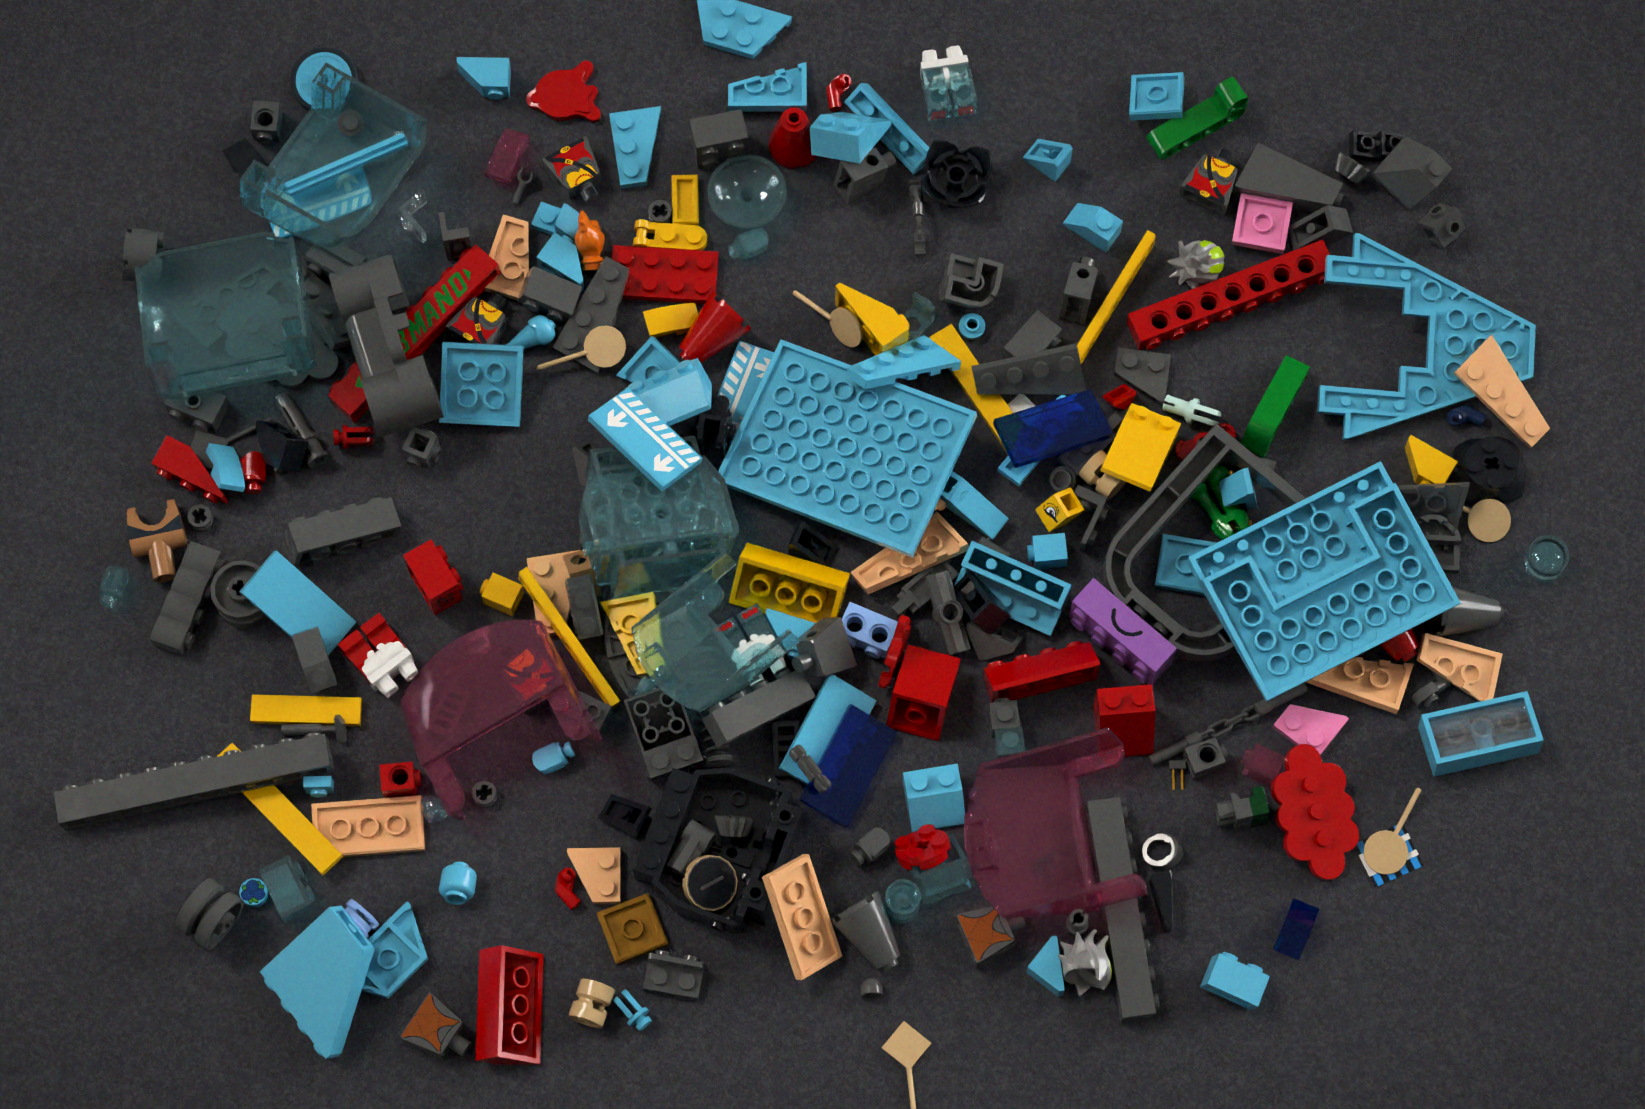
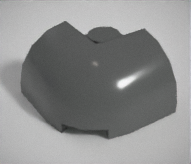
[939,253,1004,308]

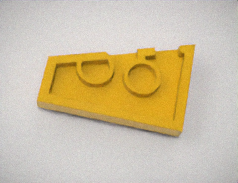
[600,592,666,677]

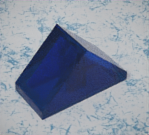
[1273,898,1319,960]

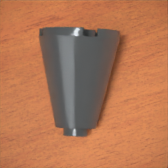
[1425,586,1504,637]
[831,890,900,971]

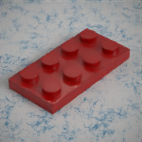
[612,245,719,304]

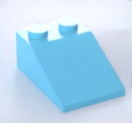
[810,112,891,164]

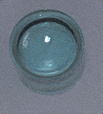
[1524,535,1570,583]

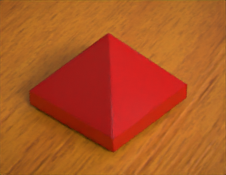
[1102,384,1137,410]

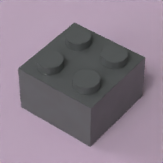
[690,109,749,169]

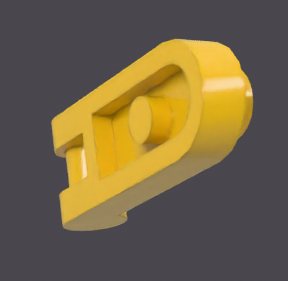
[633,219,707,251]

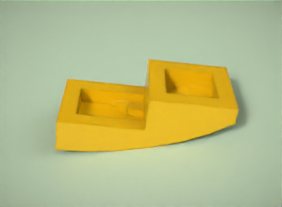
[643,303,698,338]

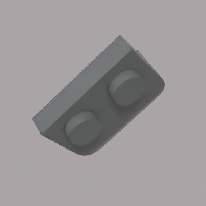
[1417,514,1461,574]

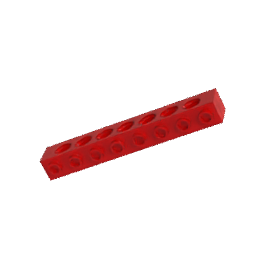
[1126,240,1330,350]

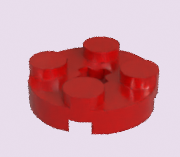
[895,824,951,870]

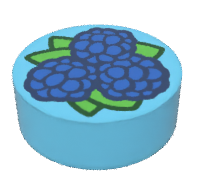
[239,878,268,907]

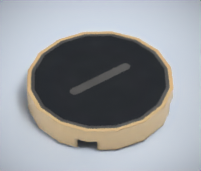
[682,855,738,911]

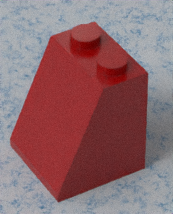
[886,645,961,741]
[1093,684,1155,759]

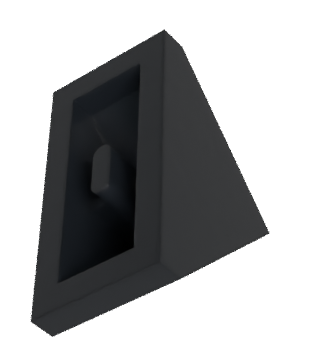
[788,520,837,567]

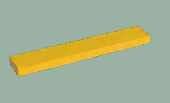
[1077,230,1156,365]
[929,324,1026,455]
[518,567,620,709]
[217,743,343,876]

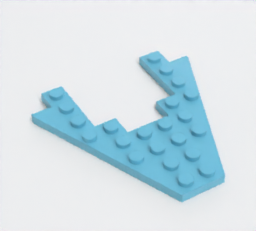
[1317,233,1536,440]

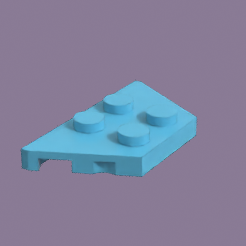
[697,0,792,59]
[362,901,428,999]

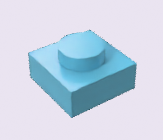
[303,776,334,798]

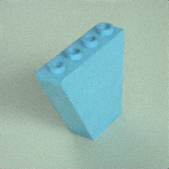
[260,906,375,1059]

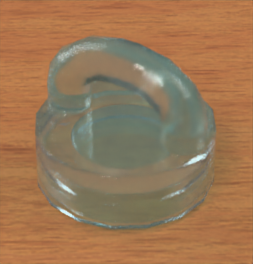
[421,795,451,823]

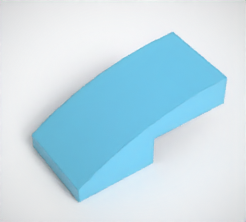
[206,443,245,492]

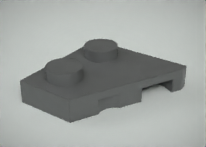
[1114,347,1171,406]

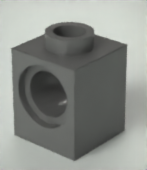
[250,101,283,143]
[1183,737,1228,780]

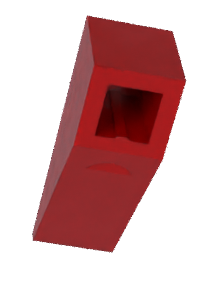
[151,435,228,504]

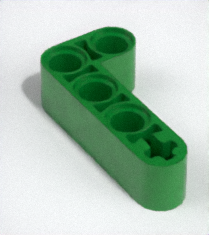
[1146,77,1249,160]
[1241,355,1310,458]

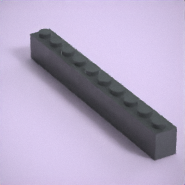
[54,732,335,830]

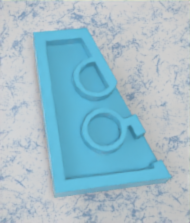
[728,62,807,112]
[609,106,661,189]
[616,336,680,382]

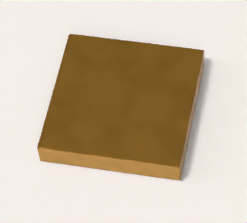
[597,893,668,966]

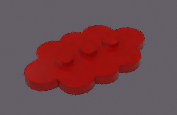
[1271,744,1359,880]

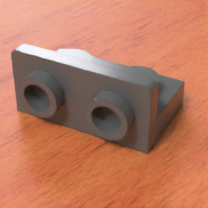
[643,950,704,1000]

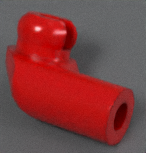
[826,74,851,112]
[555,868,581,911]

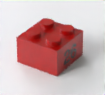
[403,539,464,616]

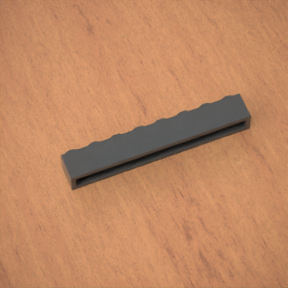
[1086,797,1160,1023]

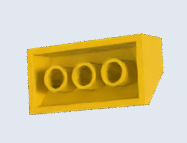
[729,543,850,623]

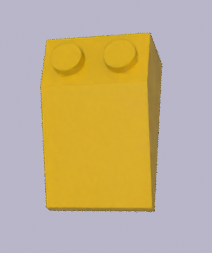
[835,283,910,356]
[1101,403,1181,492]

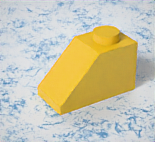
[1405,435,1458,484]

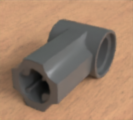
[666,819,717,878]

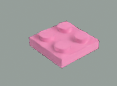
[1231,193,1293,254]

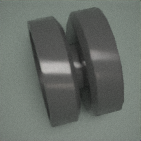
[210,560,267,628]
[175,878,244,951]

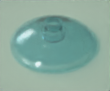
[707,154,787,230]

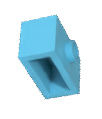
[1200,952,1270,1010]

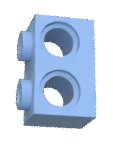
[842,602,898,659]

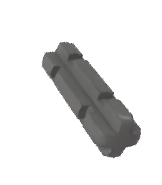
[789,745,831,793]

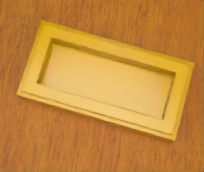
[671,174,699,226]

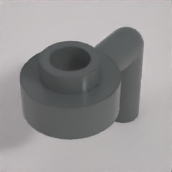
[1411,669,1451,708]

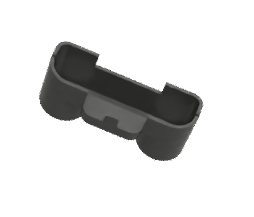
[329,254,444,437]

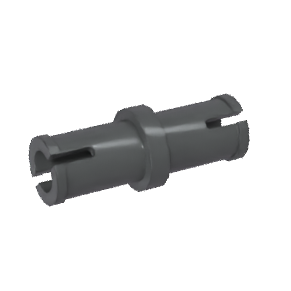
[1066,909,1088,939]

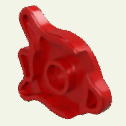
[526,60,601,123]
[878,615,912,689]

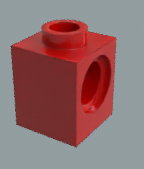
[379,761,421,798]

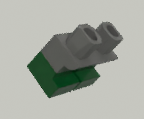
[1214,786,1269,831]

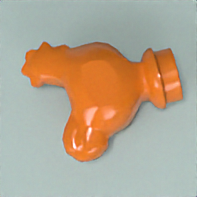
[575,210,605,271]

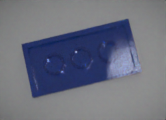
[993,389,1113,468]
[799,704,897,827]

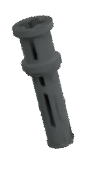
[274,392,330,468]

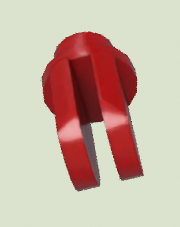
[333,425,375,449]
[239,451,266,494]

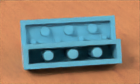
[953,541,1072,636]

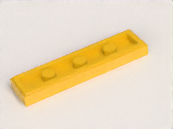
[250,694,362,726]

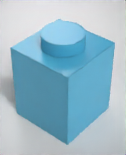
[1027,533,1068,569]

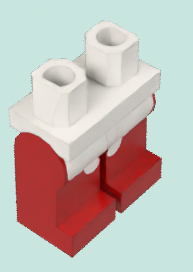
[338,612,419,698]

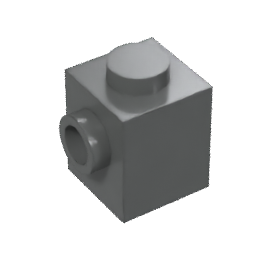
[988,698,1020,738]

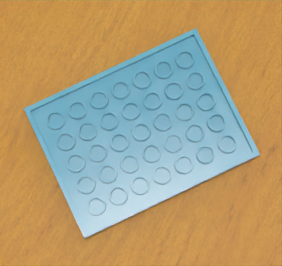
[715,339,977,558]

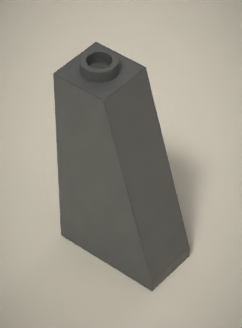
[1232,142,1344,212]

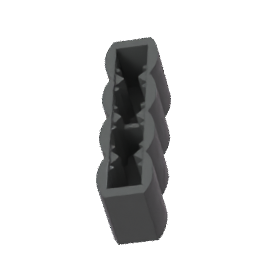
[150,541,226,655]

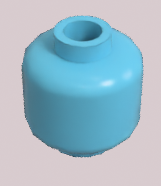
[439,862,477,905]

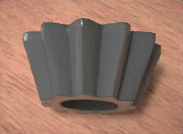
[1335,152,1371,184]
[715,815,755,837]

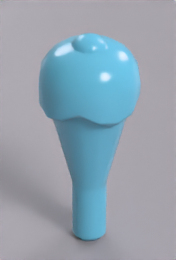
[506,315,555,349]

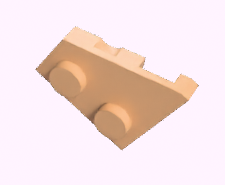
[567,847,621,905]

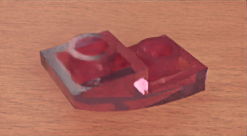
[485,128,530,184]

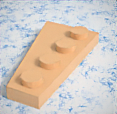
[851,511,969,594]

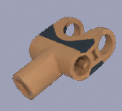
[127,499,188,583]

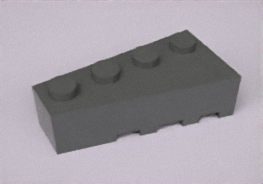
[282,497,401,570]

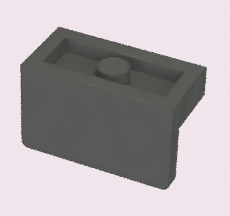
[438,212,472,261]

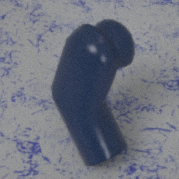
[1447,405,1487,427]

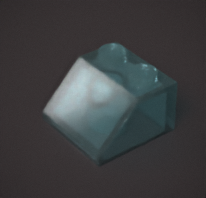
[908,833,976,905]

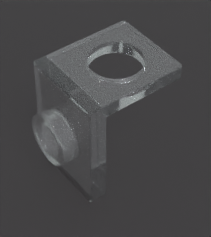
[398,189,428,243]

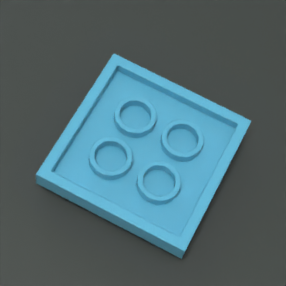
[439,342,524,427]

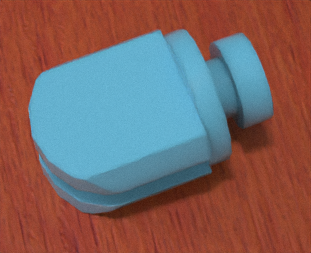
[532,741,576,774]
[612,989,652,1031]

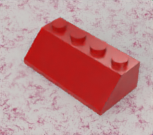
[983,641,1100,703]
[475,945,544,1065]

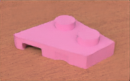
[1272,704,1349,755]

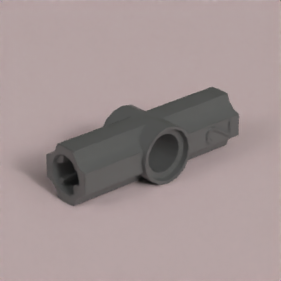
[925,570,971,655]

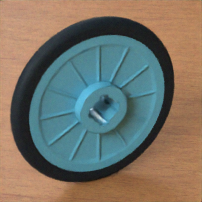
[290,47,358,114]

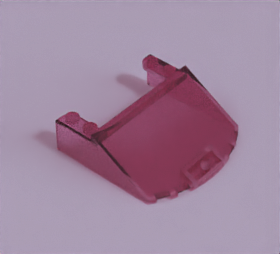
[400,619,602,820]
[964,728,1148,918]

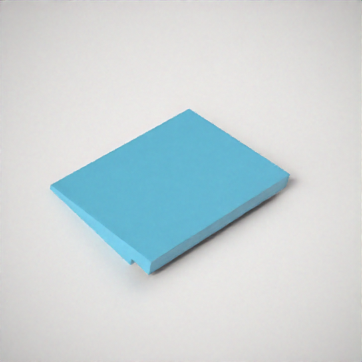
[1186,461,1461,702]

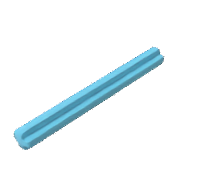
[284,133,408,196]

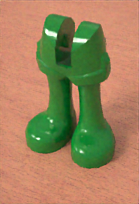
[1189,466,1250,540]

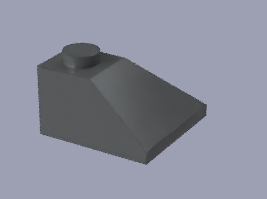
[1371,136,1453,211]

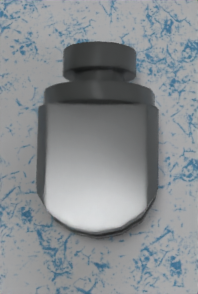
[849,827,890,866]

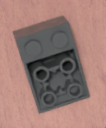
[624,682,703,780]

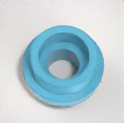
[959,313,985,339]

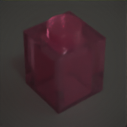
[1240,743,1285,788]

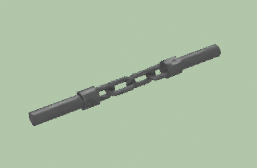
[1148,683,1308,766]

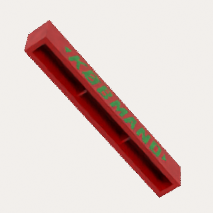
[328,244,502,424]

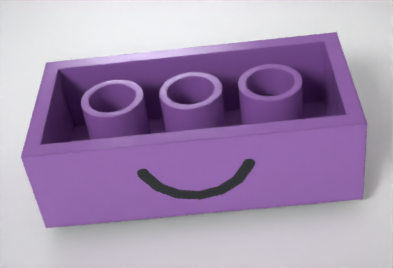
[1069,578,1177,685]

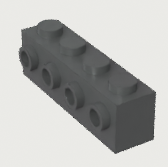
[702,668,816,748]

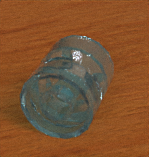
[884,879,921,923]

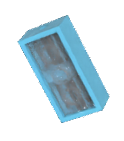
[1418,691,1544,777]

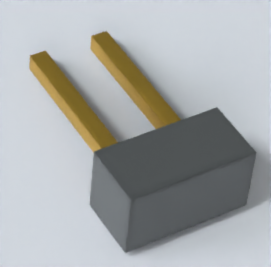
[1168,760,1186,790]

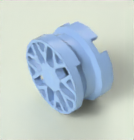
[345,899,379,938]

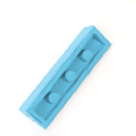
[844,83,929,174]

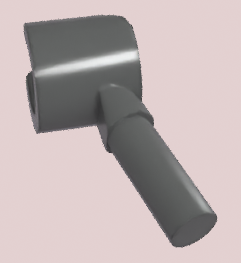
[512,167,535,204]

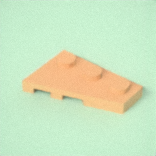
[1417,633,1502,702]

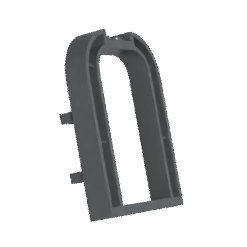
[1103,424,1306,662]

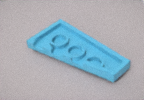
[847,335,961,389]

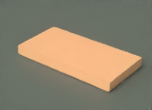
[311,795,425,857]
[762,854,843,980]

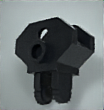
[696,395,736,458]

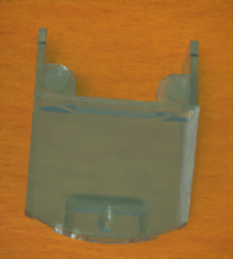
[631,551,800,712]

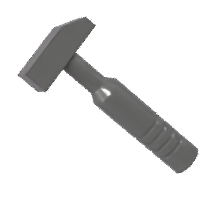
[281,715,347,743]

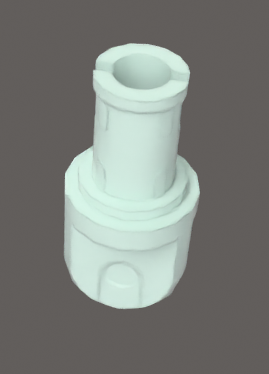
[1162,394,1221,426]

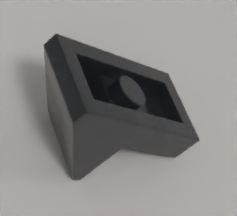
[598,794,652,839]

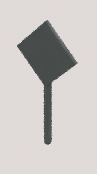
[190,417,273,470]

